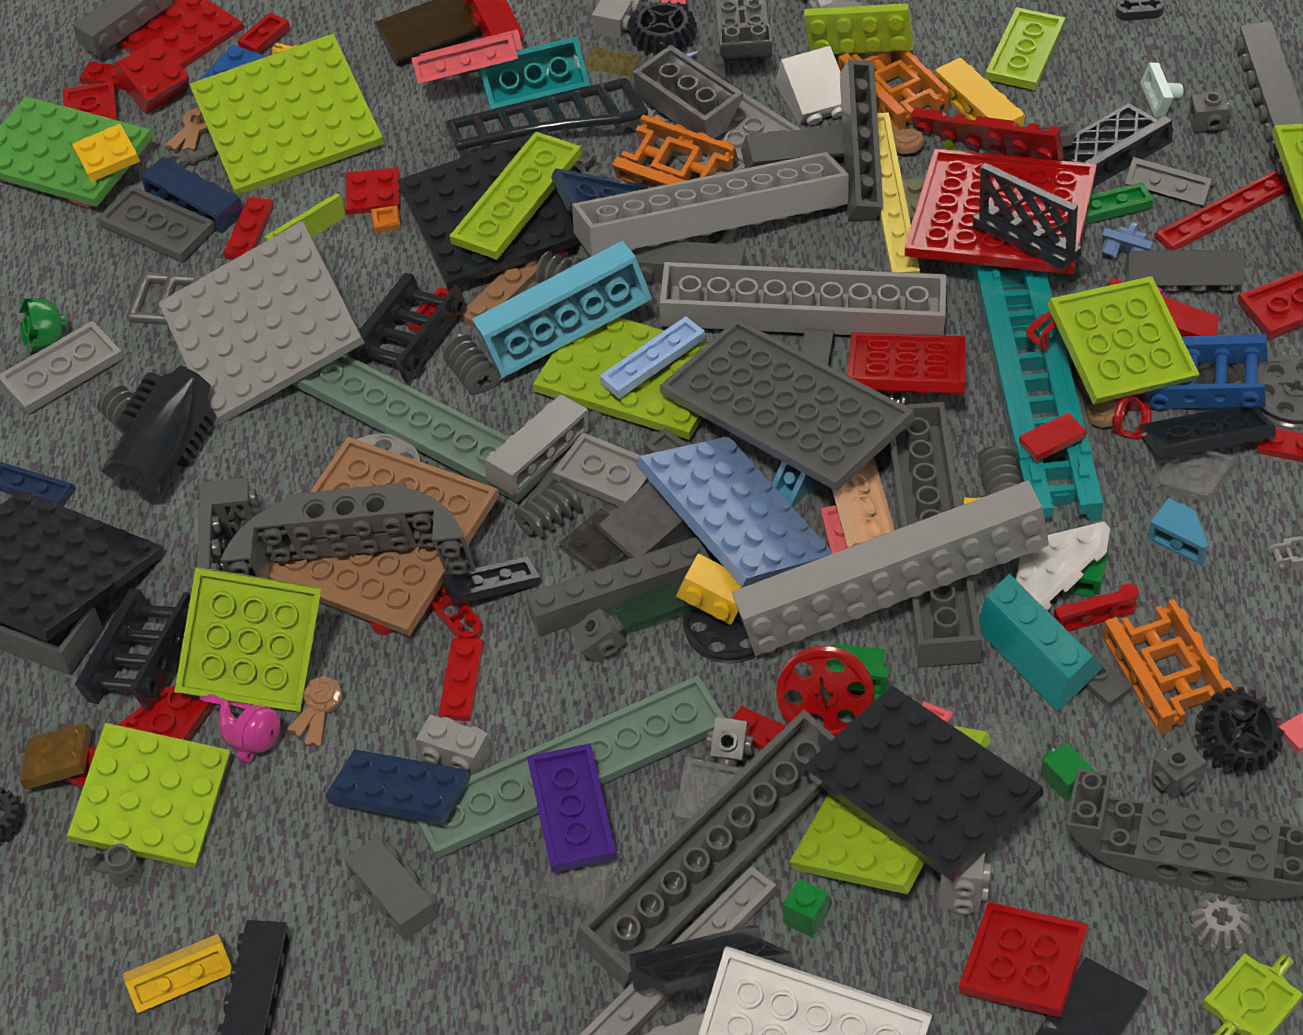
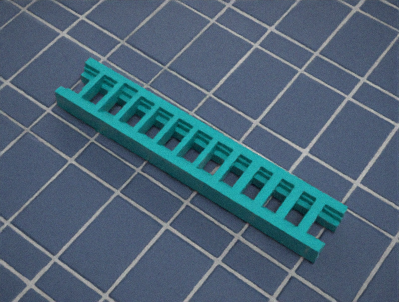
[971,264,1103,521]

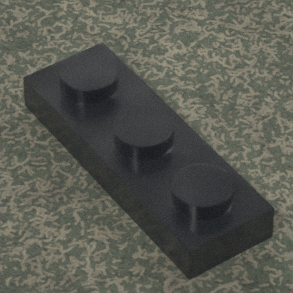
[442,556,539,605]

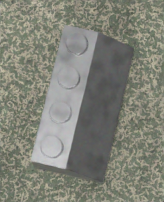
[633,45,744,139]

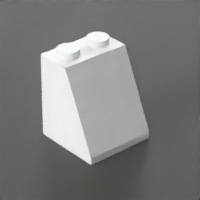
[775,46,842,125]

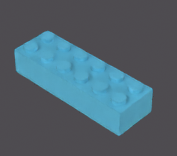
[472,240,652,378]

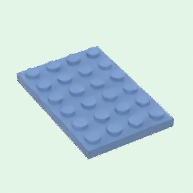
[636,436,831,587]

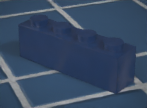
[141,157,242,234]

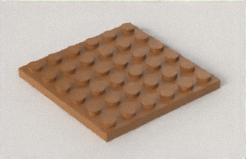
[269,437,500,636]

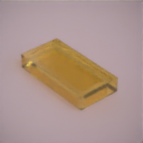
[584,46,641,78]

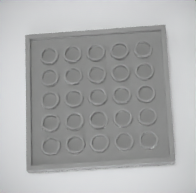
[158,221,365,426]

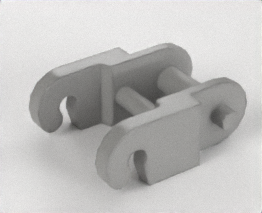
[1267,536,1303,570]

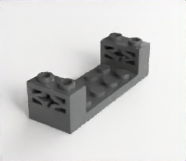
[197,478,262,572]

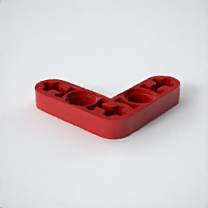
[370,585,483,639]

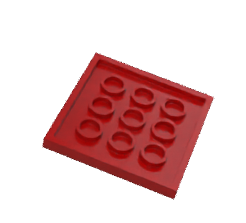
[116,0,244,69]
[847,332,966,396]

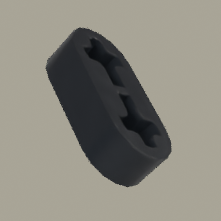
[1115,0,1164,21]

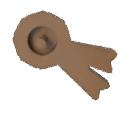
[165,107,209,154]
[890,121,924,154]
[1076,381,1119,427]
[288,676,343,747]

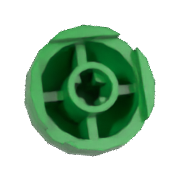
[19,298,67,354]

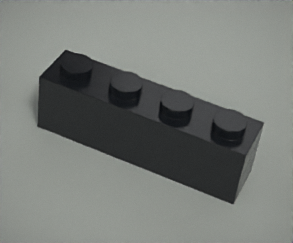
[216,920,292,1035]

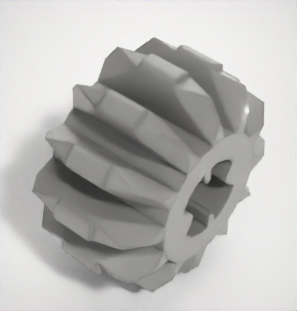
[1191,895,1250,955]

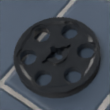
[683,604,760,664]

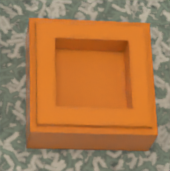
[371,205,401,233]

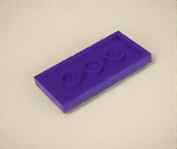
[527,743,617,873]

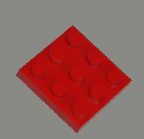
[958,902,1089,1017]

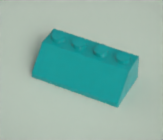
[477,36,590,110]
[979,574,1103,711]

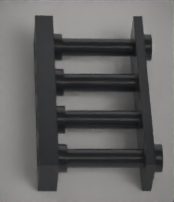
[348,273,466,382]
[74,589,191,709]

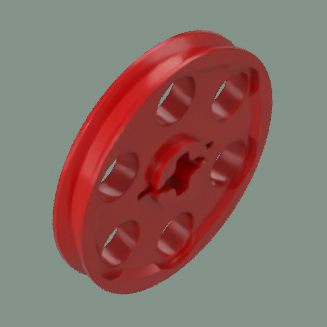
[776,645,874,737]

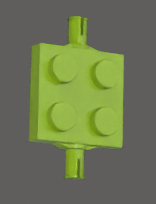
[1203,953,1303,1035]

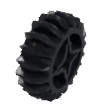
[629,0,697,56]
[1195,687,1285,775]

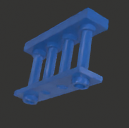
[1144,334,1268,410]

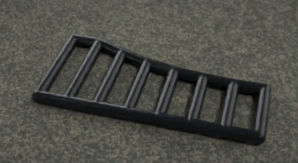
[445,78,648,151]

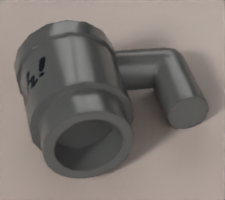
[84,844,142,888]

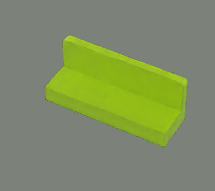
[264,193,346,242]

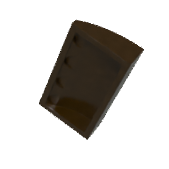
[375,0,482,66]

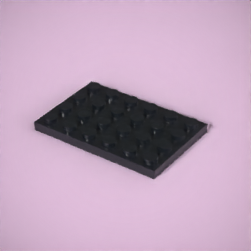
[803,685,1044,882]

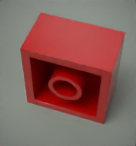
[116,38,189,114]

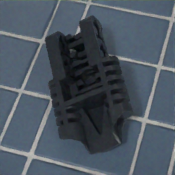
[101,365,217,503]

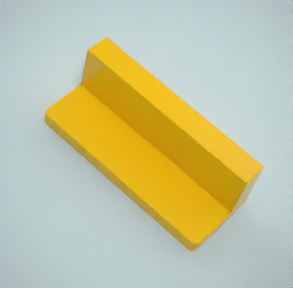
[123,934,231,1013]

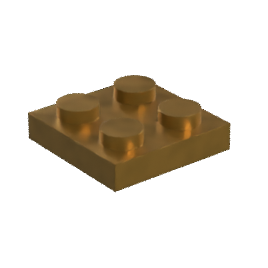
[20,722,92,790]

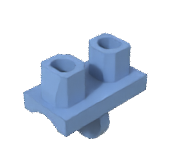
[1101,222,1153,262]

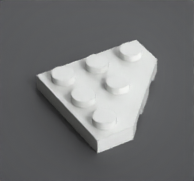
[1016,522,1110,610]

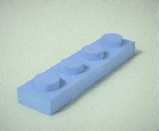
[600,316,705,399]

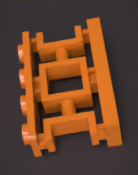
[838,51,950,130]
[612,115,739,188]
[1102,599,1234,735]

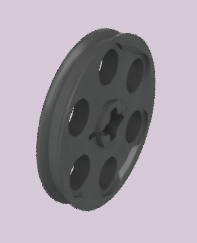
[1257,355,1303,429]

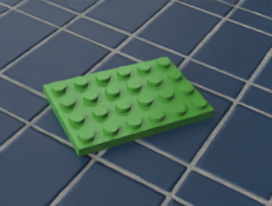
[0,96,154,207]

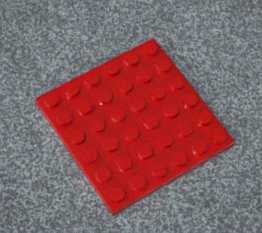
[904,149,1097,274]

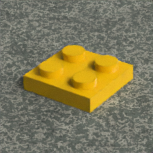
[72,124,140,182]

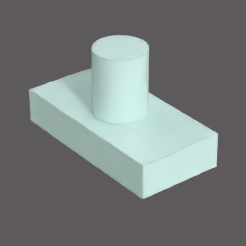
[1140,62,1183,117]

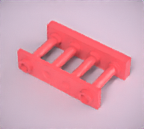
[411,29,523,84]

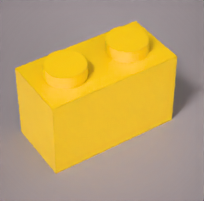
[676,553,746,625]

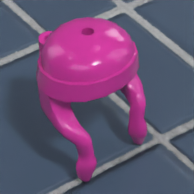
[199,694,281,763]

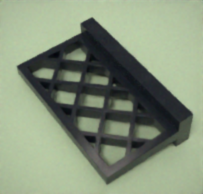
[1063,103,1173,188]
[973,163,1081,270]
[629,924,793,995]

